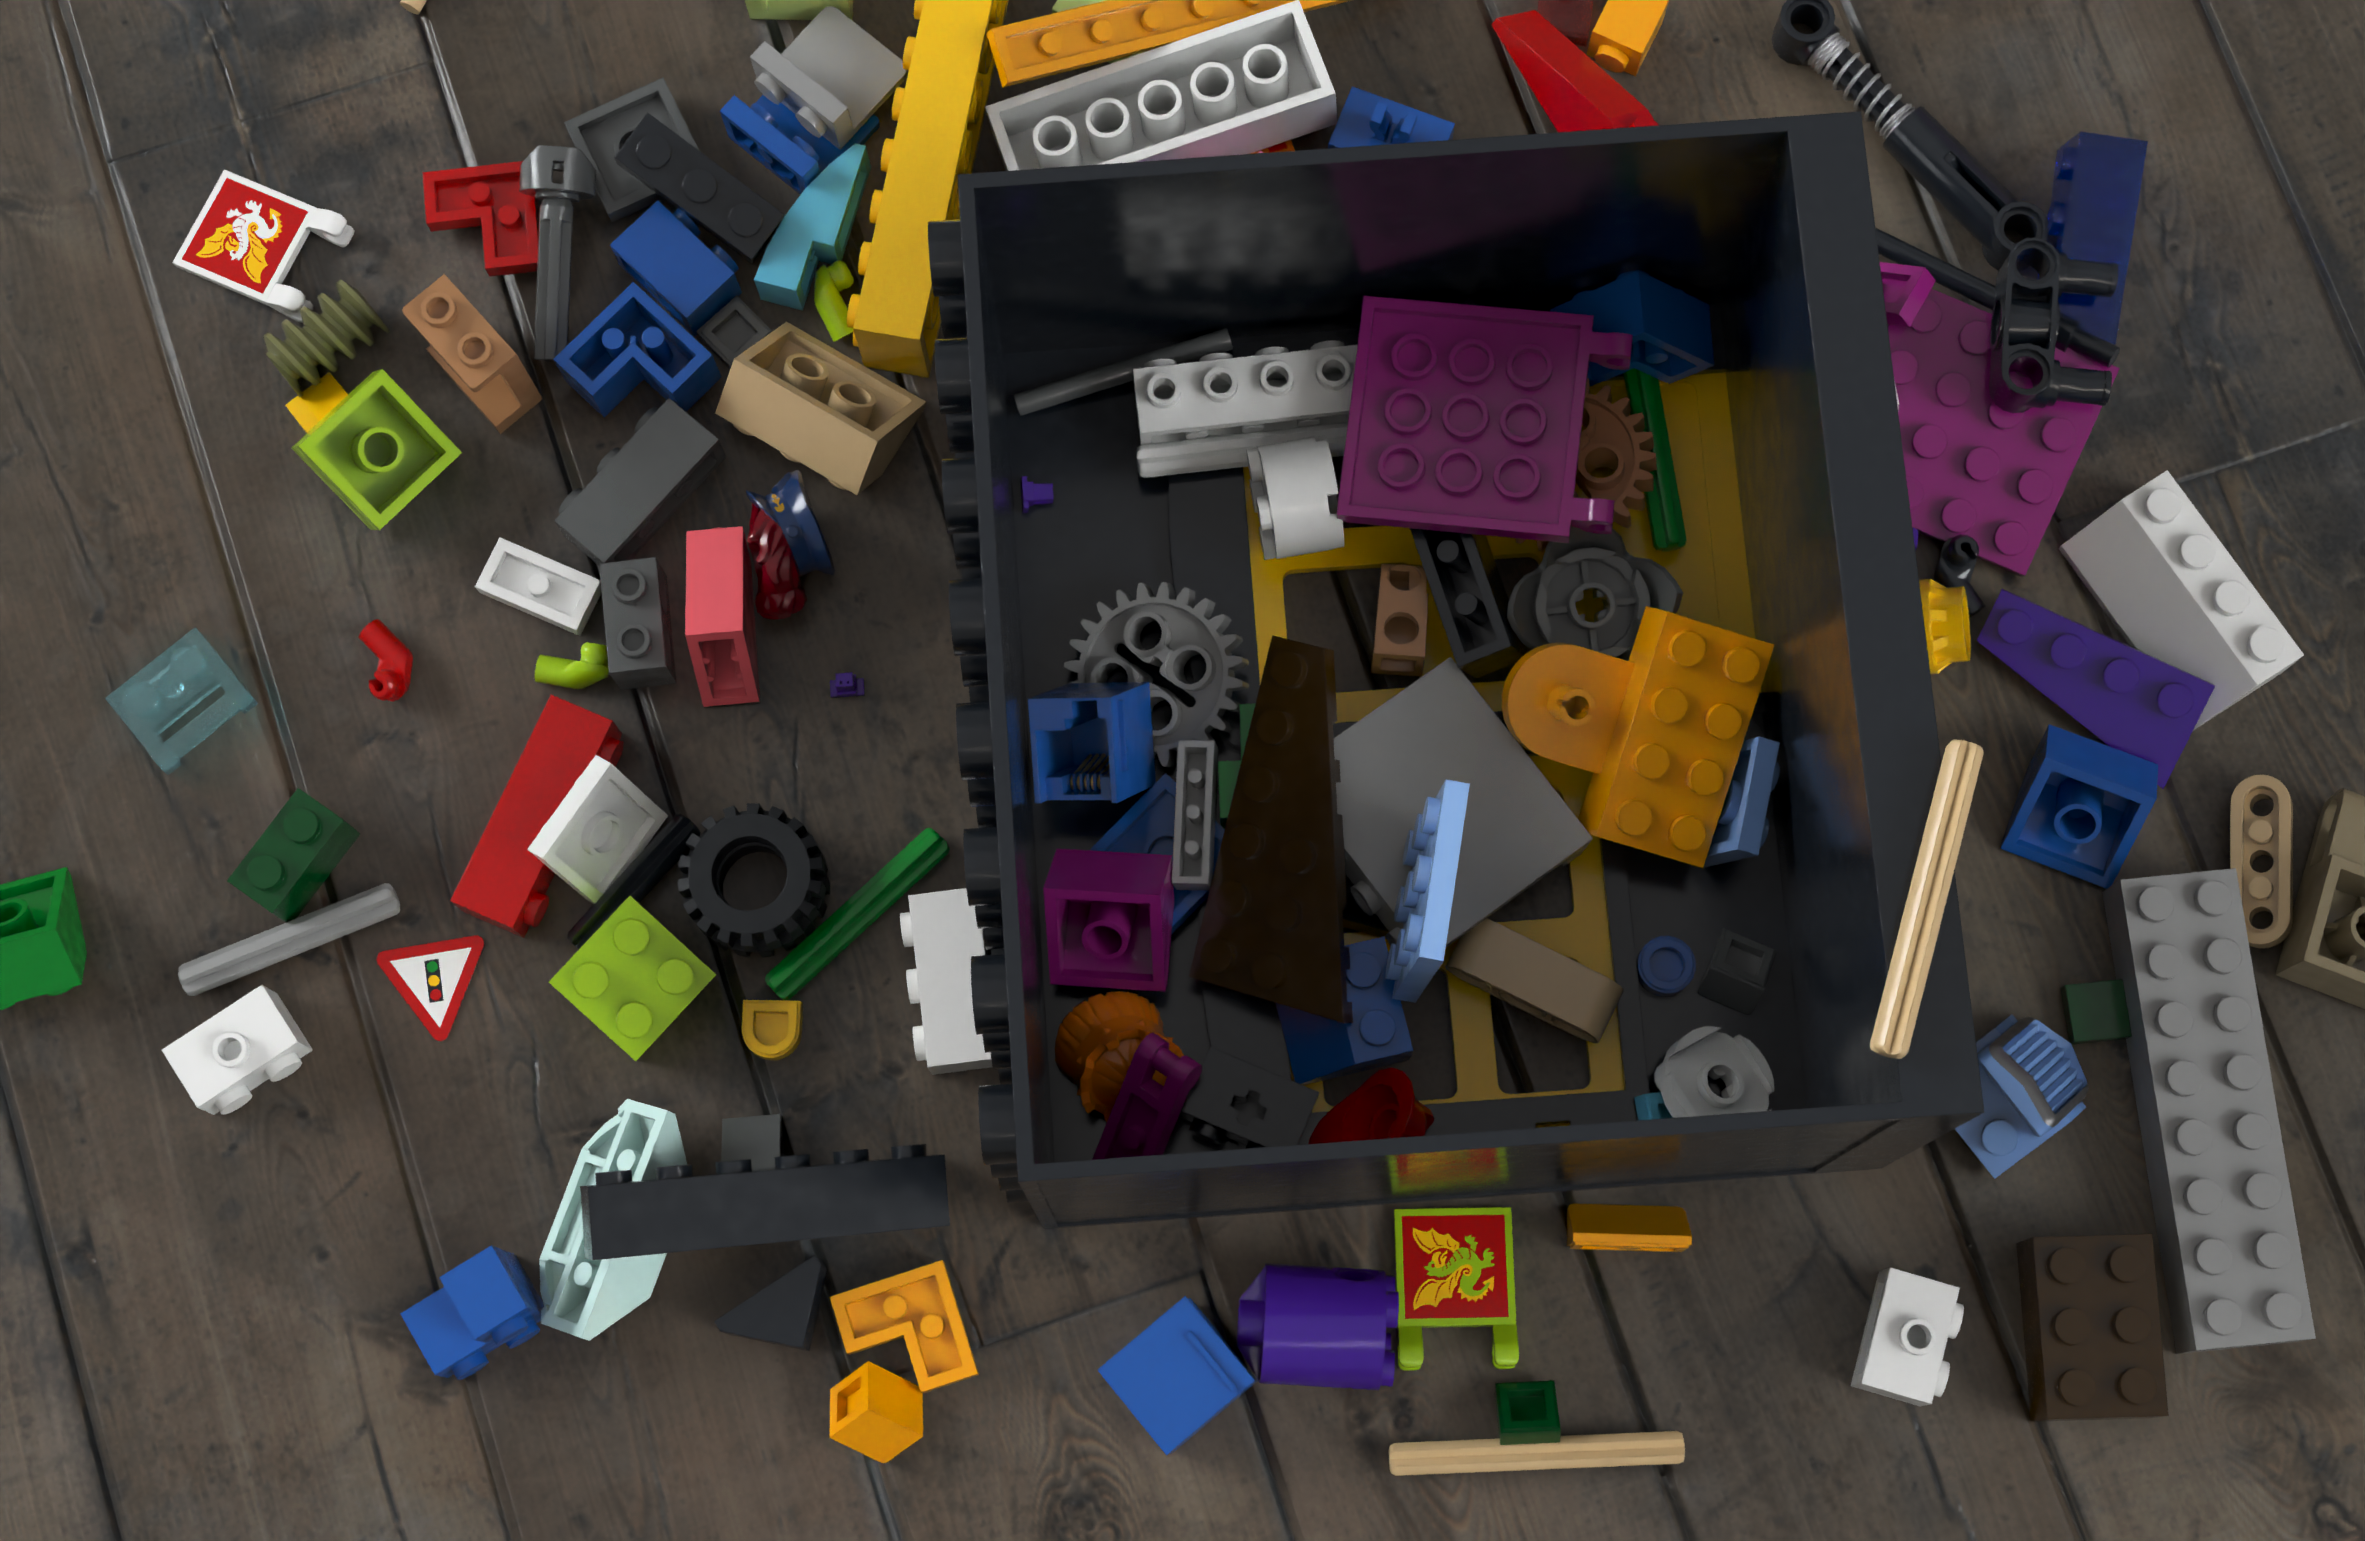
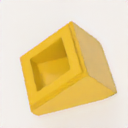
[285,372,348,433]

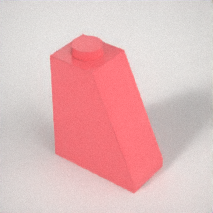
[685,526,760,707]

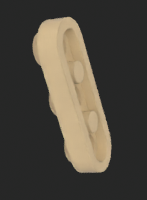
[2230,775,2293,948]

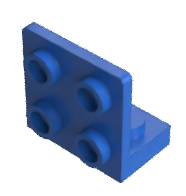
[720,95,880,195]

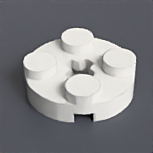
[1654,1026,1774,1118]

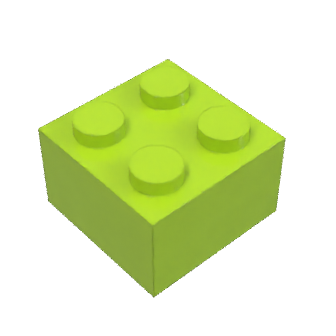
[291,369,462,530]
[549,896,716,1061]

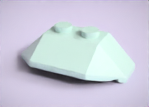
[539,1099,687,1341]

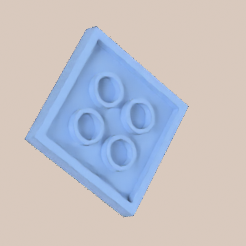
[1385,779,1470,1003]

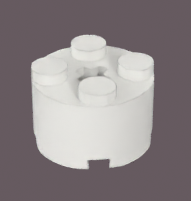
[1246,436,1345,560]

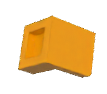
[829,1361,923,1463]

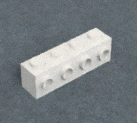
[1133,340,1358,445]

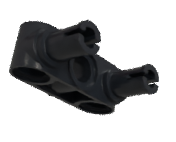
[1989,238,2118,413]

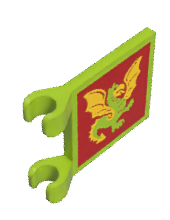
[1394,1207,1519,1371]

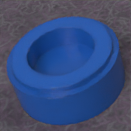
[1636,936,1696,996]

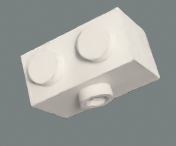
[162,985,313,1115]
[1851,1267,1964,1406]

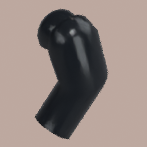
[1934,534,1986,618]

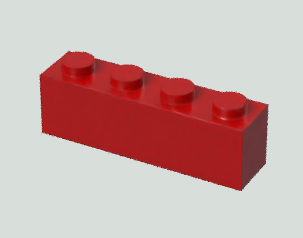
[450,694,624,938]

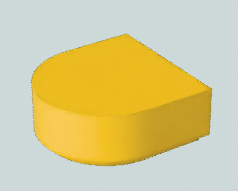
[742,1000,803,1060]

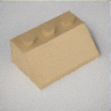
[715,322,926,495]

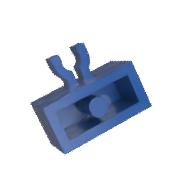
[1328,86,1455,149]

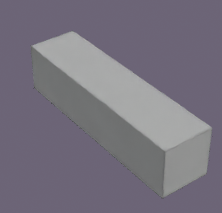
[1172,740,1218,891]

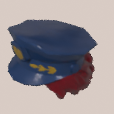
[746,470,835,620]

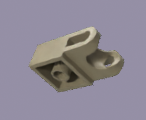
[2275,788,2365,1009]

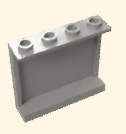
[1334,657,1593,947]

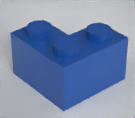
[1550,270,1714,387]
[553,282,722,418]
[400,1245,544,1380]

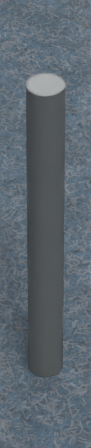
[1014,328,1233,416]

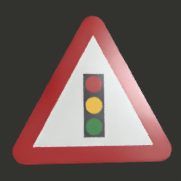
[376,935,484,1041]

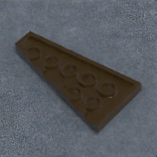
[1189,635,1353,1023]

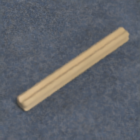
[1870,739,1984,1059]
[1389,1431,1685,1476]

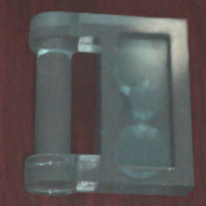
[105,627,259,775]

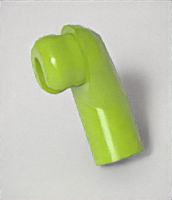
[814,260,854,342]
[535,642,609,689]

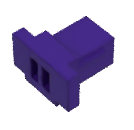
[1020,476,1054,513]
[830,672,865,698]

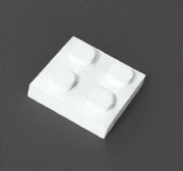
[527,755,668,904]

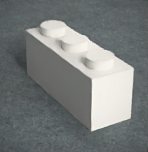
[900,888,992,1075]

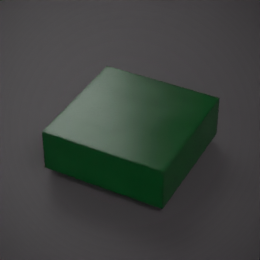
[2060,979,2132,1045]
[1494,1380,1561,1445]

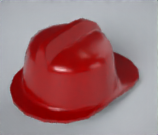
[1308,1067,1435,1144]

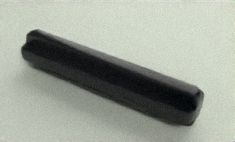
[567,814,701,949]

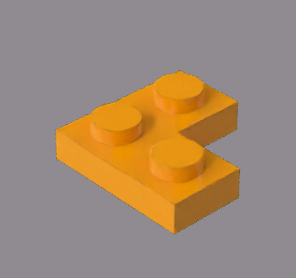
[830,1260,979,1393]

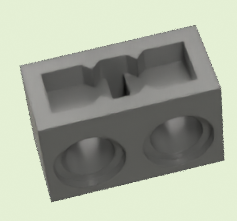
[599,557,676,690]

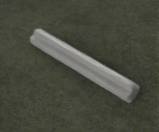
[178,883,400,996]

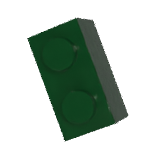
[227,788,360,922]

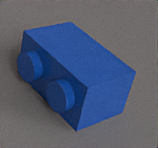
[610,200,742,337]

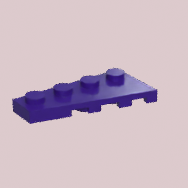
[1977,588,2215,789]

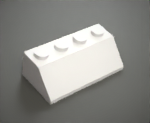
[2059,470,2304,731]

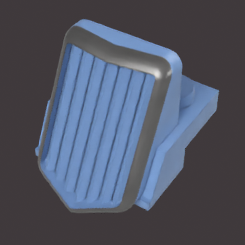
[1955,1015,2088,1179]

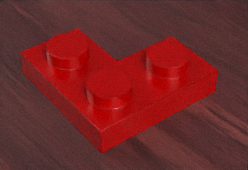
[422,161,540,277]

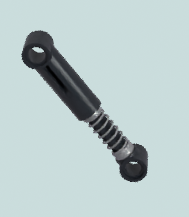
[1772,0,2050,272]

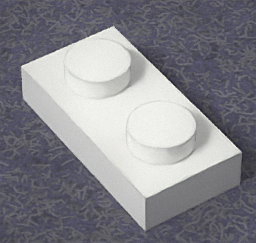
[475,537,602,636]

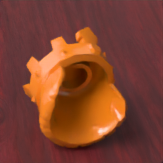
[1055,991,1184,1122]

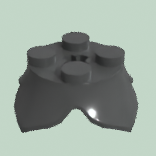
[1506,527,1683,661]

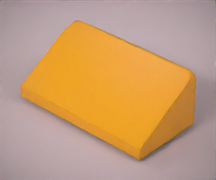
[1567,1204,1692,1252]

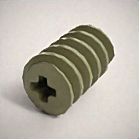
[263,280,390,397]

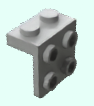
[750,6,908,150]

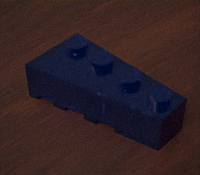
[2037,131,2148,345]

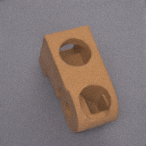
[1370,563,1429,677]

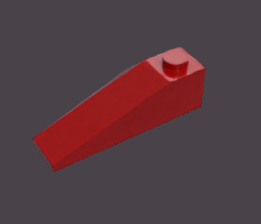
[1491,10,1659,132]

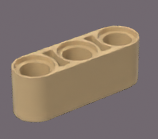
[1446,918,1624,1043]

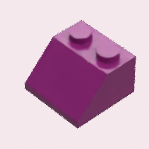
[1043,848,1174,992]

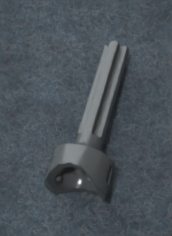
[519,145,596,362]

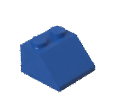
[2000,724,2158,889]
[1275,936,1413,1085]

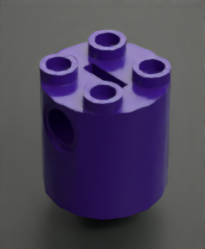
[1237,1263,1399,1390]

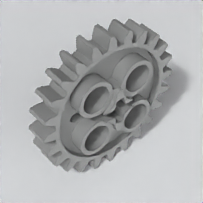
[1064,582,1249,768]

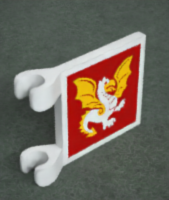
[172,169,355,323]

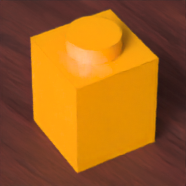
[1586,0,1669,77]

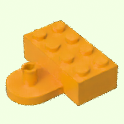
[1502,606,1774,868]

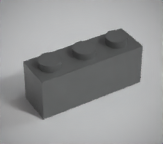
[554,398,726,566]

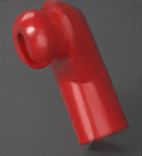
[359,619,413,701]

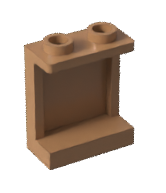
[402,274,543,434]

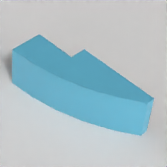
[754,143,871,311]

